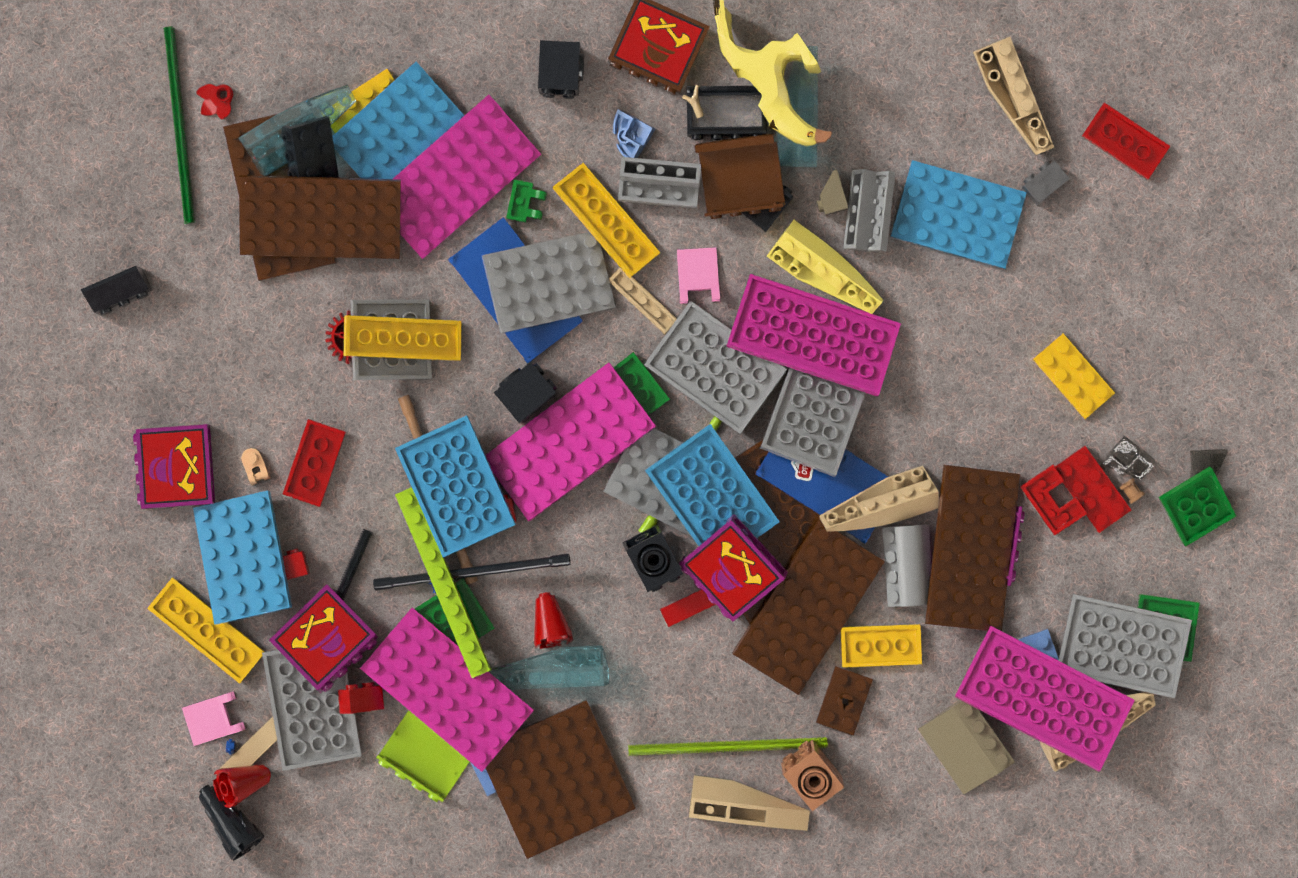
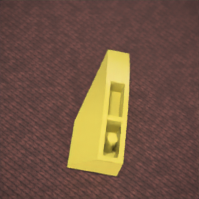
[767,220,883,314]

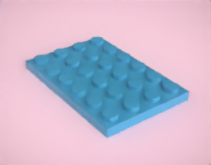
[332,62,464,179]
[890,160,1027,269]
[395,415,516,558]
[645,424,780,546]
[193,490,292,625]

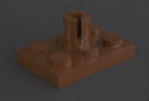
[816,666,873,736]

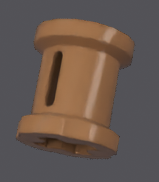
[1119,478,1145,504]

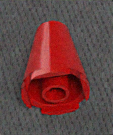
[534,592,574,649]
[213,765,271,808]

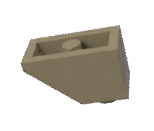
[816,170,848,216]

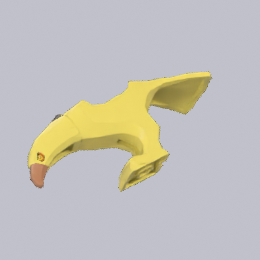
[713,0,832,146]

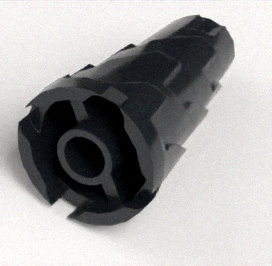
[198,784,265,861]

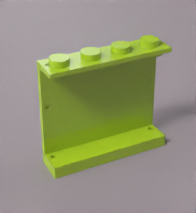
[376,710,470,802]

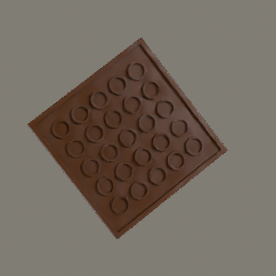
[486,700,636,859]

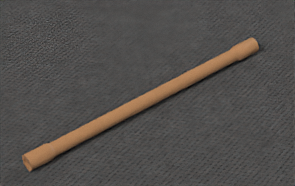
[398,395,478,585]

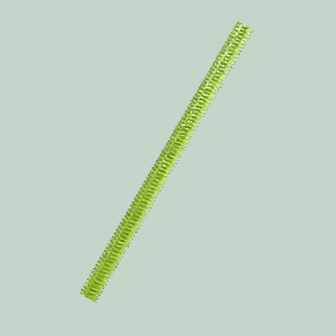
[628,737,828,756]

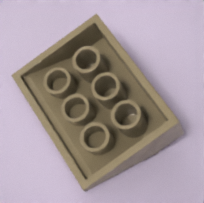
[918,700,1015,794]

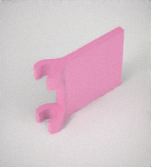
[677,247,720,304]
[182,691,246,746]

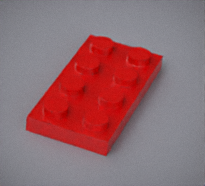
[1082,102,1170,180]
[282,419,346,507]
[1055,445,1132,533]

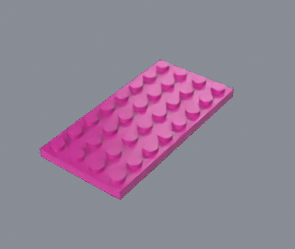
[393,94,541,259]
[726,274,901,397]
[486,362,657,522]
[360,608,534,772]
[954,626,1135,772]

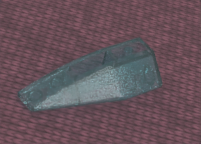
[777,46,818,167]
[239,85,356,176]
[489,646,609,690]

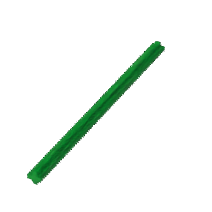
[163,26,195,224]

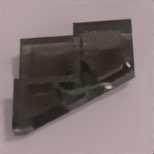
[1100,436,1155,479]
[1190,449,1228,478]

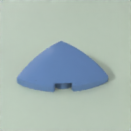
[613,109,655,158]

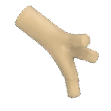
[682,85,704,118]

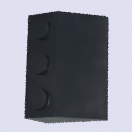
[81,266,152,316]

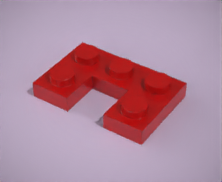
[1020,464,1088,536]

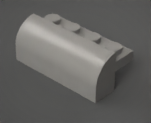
[618,157,701,209]
[843,169,895,253]
[882,524,932,607]

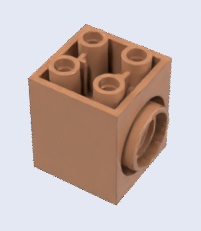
[781,740,844,811]

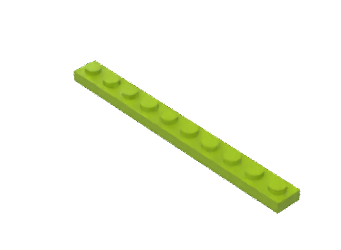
[395,487,491,678]

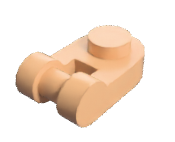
[241,448,271,486]

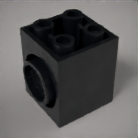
[538,40,584,99]
[493,362,557,424]
[622,524,683,592]

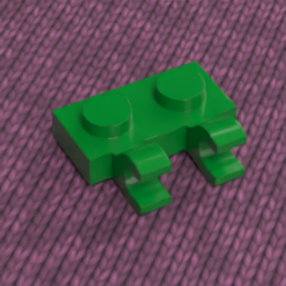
[506,180,547,223]

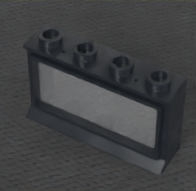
[687,85,767,140]

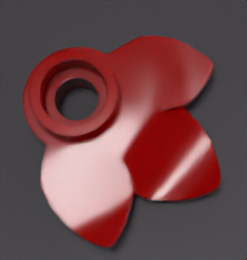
[196,84,234,120]

